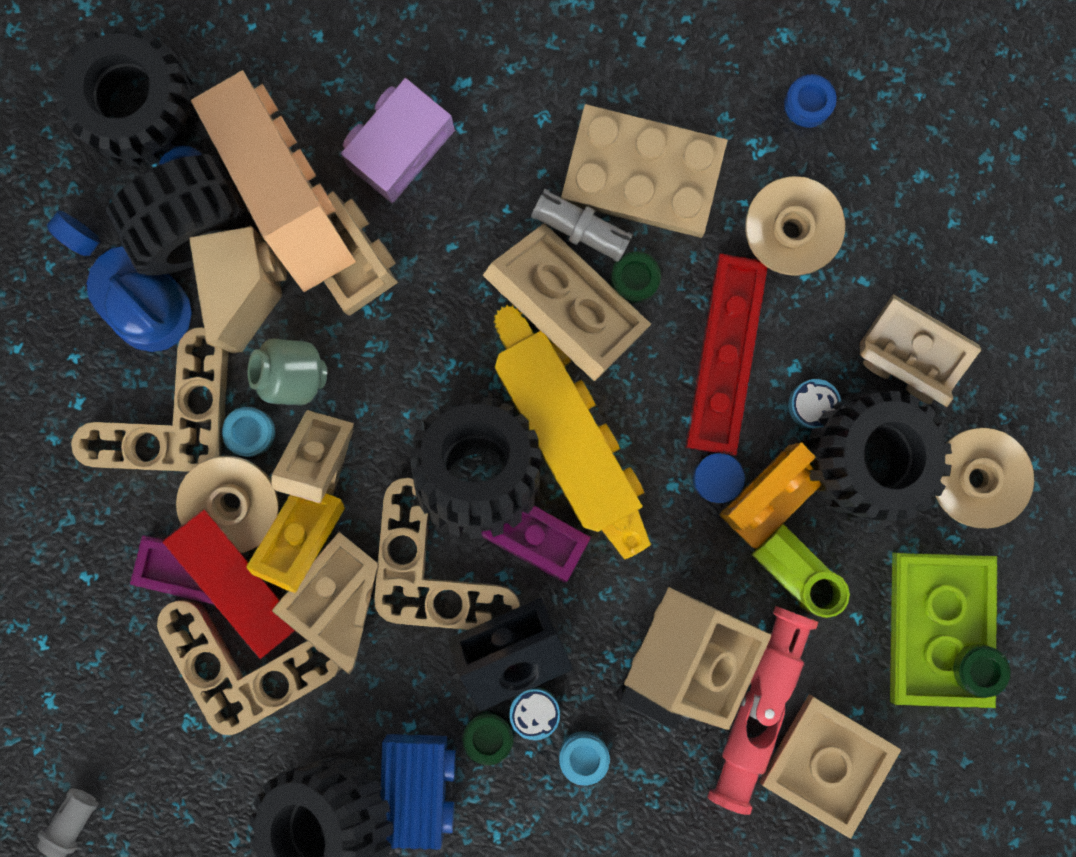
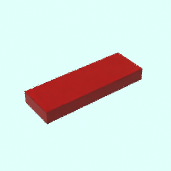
[162,509,295,659]

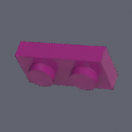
[482,506,591,583]

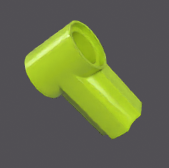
[751,524,850,618]

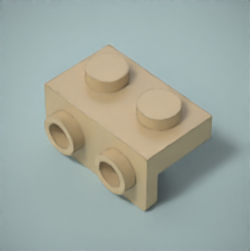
[324,191,398,316]
[859,294,981,407]

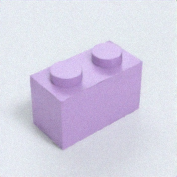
[341,78,455,204]

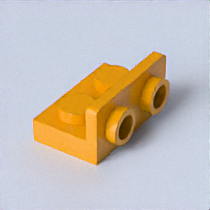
[719,443,822,548]

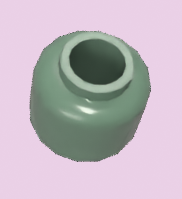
[247,338,327,406]

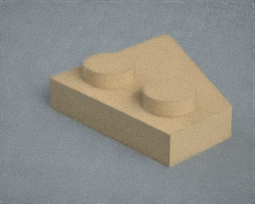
[272,532,378,674]

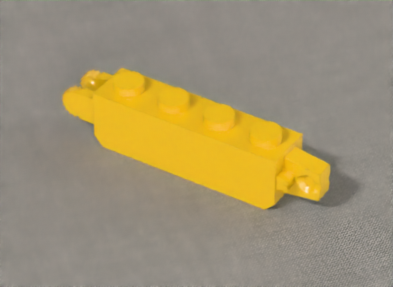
[494,305,651,559]

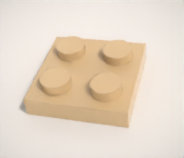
[759,694,901,839]

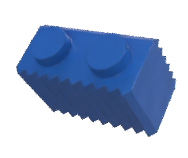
[380,734,456,850]

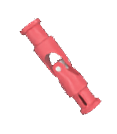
[707,606,819,815]

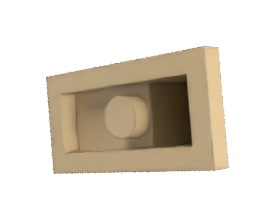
[271,410,354,503]

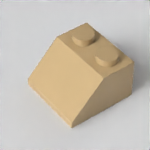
[190,227,287,354]
[624,587,772,730]

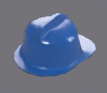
[87,246,192,352]

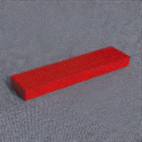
[685,253,768,456]

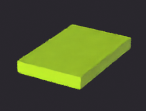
[890,553,997,708]

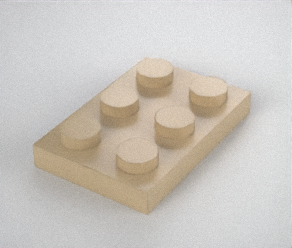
[561,104,727,238]
[483,223,651,381]

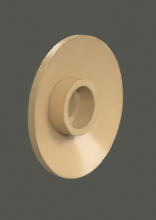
[745,177,845,276]
[936,428,1034,528]
[176,456,279,553]

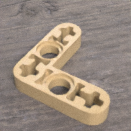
[71,328,228,472]
[374,478,520,630]
[157,599,341,735]

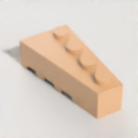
[191,70,356,292]

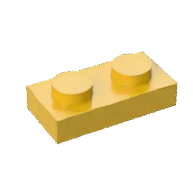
[246,493,345,593]

